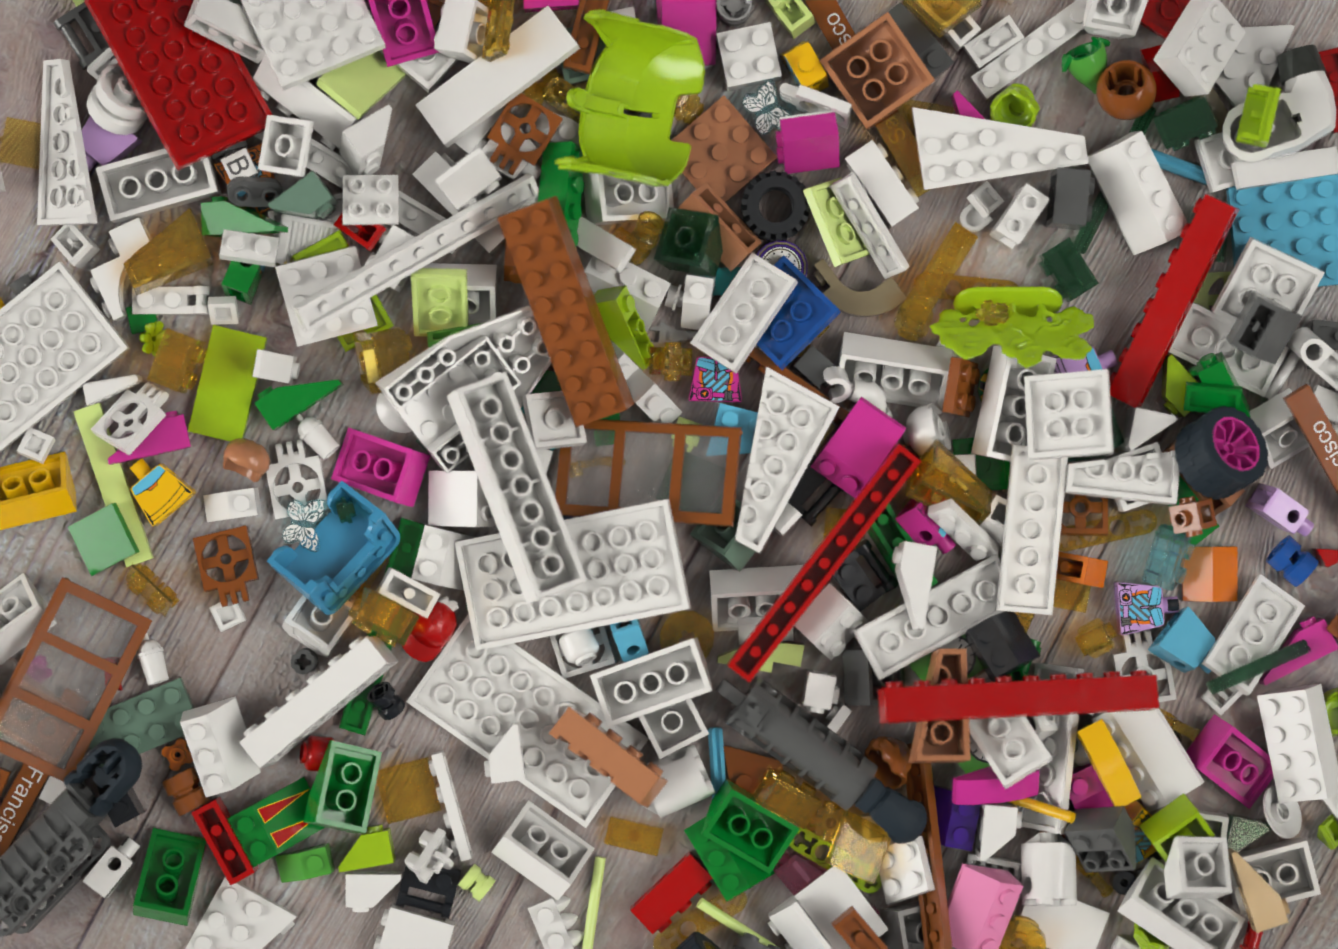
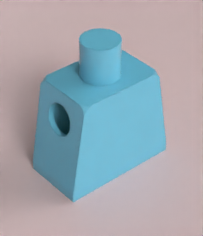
[1148,607,1216,674]
[610,619,649,662]

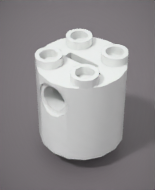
[643,745,715,818]
[1021,832,1077,906]

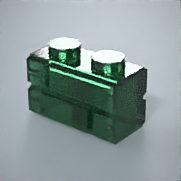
[1038,237,1099,302]

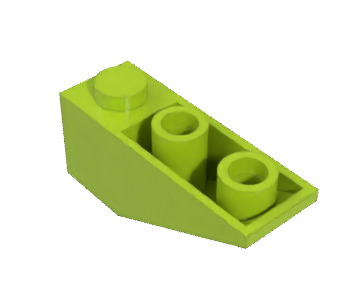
[594,285,656,370]

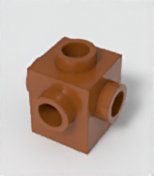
[1169,496,1217,537]

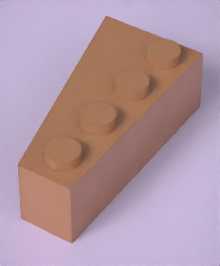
[908,649,970,763]
[549,707,668,807]

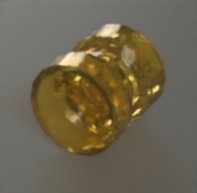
[630,211,664,250]

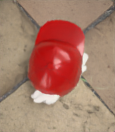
[402,596,459,662]

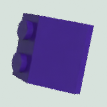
[934,785,981,851]

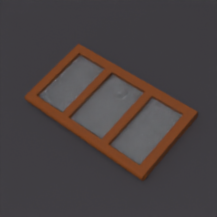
[555,419,743,527]
[0,577,152,782]

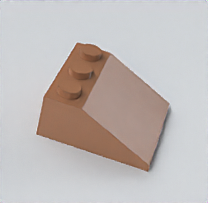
[820,12,935,130]

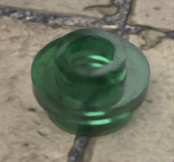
[335,497,357,524]

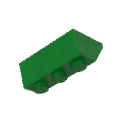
[701,779,800,874]
[684,817,775,902]

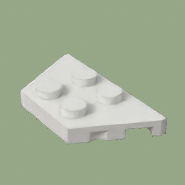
[1215,25,1295,107]

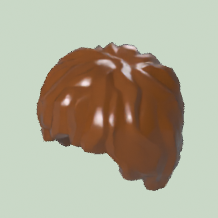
[865,736,912,789]

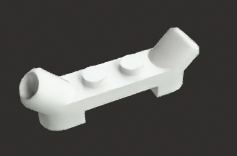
[1288,327,1338,391]

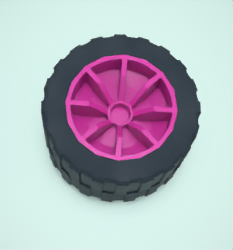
[1174,406,1269,500]

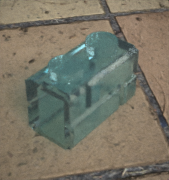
[1142,524,1195,591]

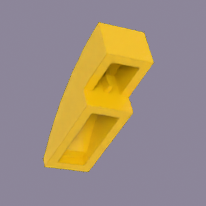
[1077,719,1142,807]

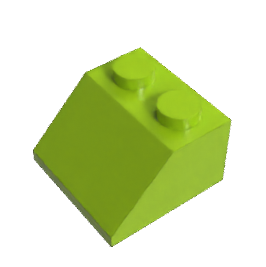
[1139,793,1216,863]

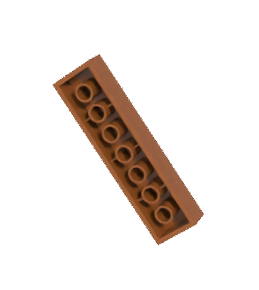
[497,196,634,427]

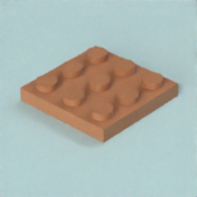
[671,95,777,203]

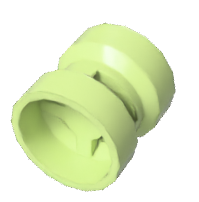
[458,863,496,902]

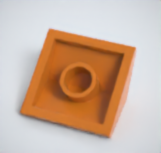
[1182,546,1238,602]

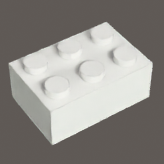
[1153,0,1246,97]
[1229,837,1321,915]

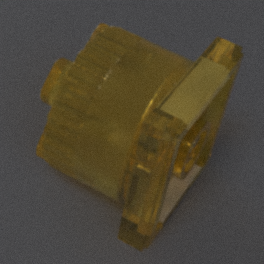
[353,327,412,394]

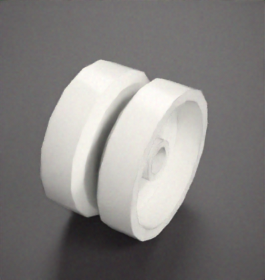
[86,63,147,135]

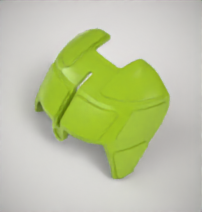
[555,10,705,187]

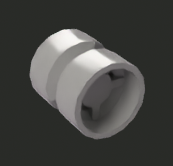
[716,0,752,27]

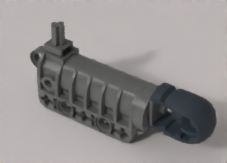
[715,676,927,844]
[0,738,142,937]

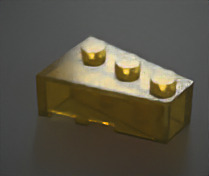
[123,208,213,296]
[905,439,992,526]

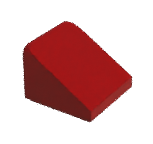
[1312,548,1338,568]

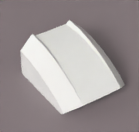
[1083,0,1148,39]
[282,595,361,658]

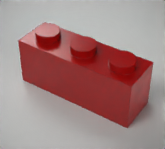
[191,796,259,886]
[630,851,712,934]

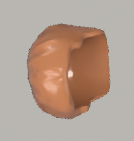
[223,438,270,482]

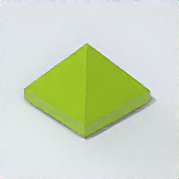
[1317,814,1338,850]

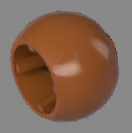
[1096,60,1157,120]

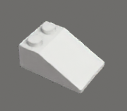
[583,173,675,225]

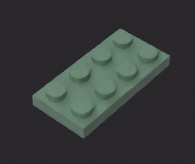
[82,677,194,768]

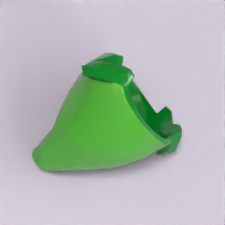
[1062,37,1110,94]

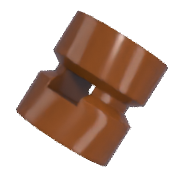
[161,766,210,817]

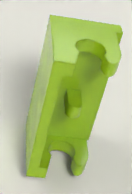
[1236,84,1281,148]

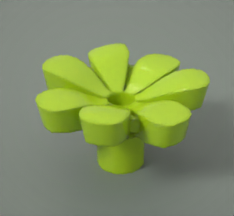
[139,321,171,357]

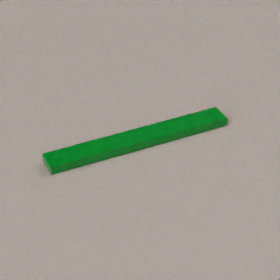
[339,518,426,736]

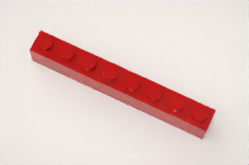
[1109,194,1240,408]

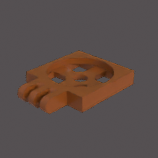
[487,93,563,175]
[1060,462,1108,536]
[193,525,259,607]

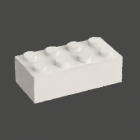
[96,148,222,224]
[1257,684,1338,803]

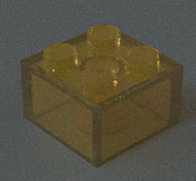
[146,328,207,393]
[348,585,420,647]

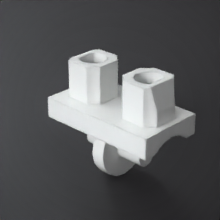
[405,828,454,884]

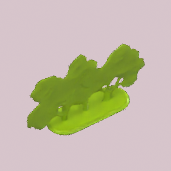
[930,287,1094,369]

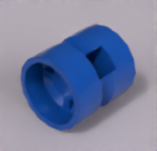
[1266,535,1319,587]

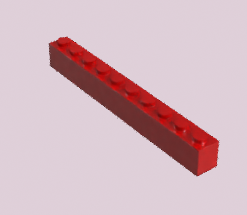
[727,444,921,683]
[878,670,1159,724]

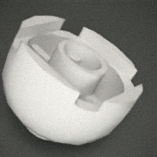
[903,402,951,459]

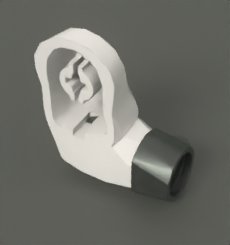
[1222,45,1336,162]

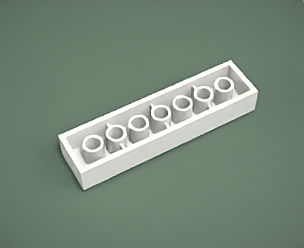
[447,372,587,604]

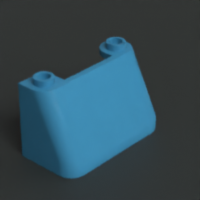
[267,481,400,615]

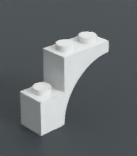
[90,217,155,322]
[611,340,682,423]

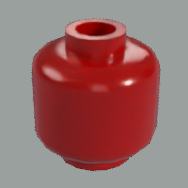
[300,735,335,772]

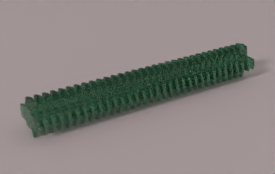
[1206,639,1311,695]

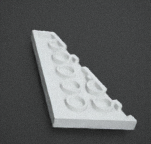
[37,59,98,226]
[911,107,1089,190]
[735,367,839,553]
[185,877,298,949]

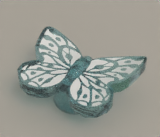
[742,79,792,135]
[282,499,328,552]

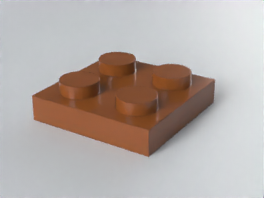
[942,357,980,418]

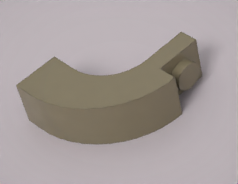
[812,259,908,317]

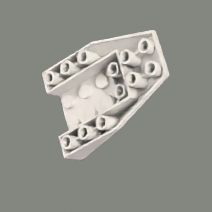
[375,306,552,473]

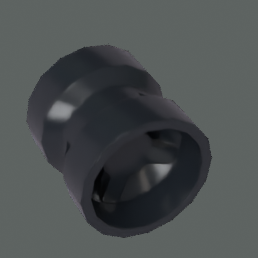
[367,682,405,720]

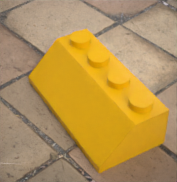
[0,451,77,530]

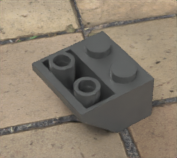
[1226,290,1303,364]
[1065,806,1136,872]

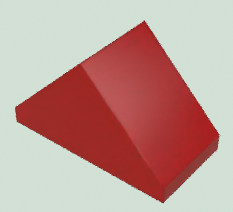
[1140,44,1180,103]
[334,212,386,252]

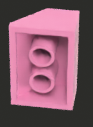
[947,863,1023,949]

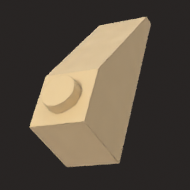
[1228,848,1290,933]

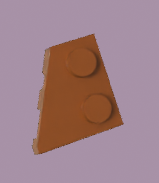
[724,745,786,794]

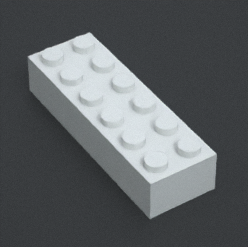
[239,635,399,768]

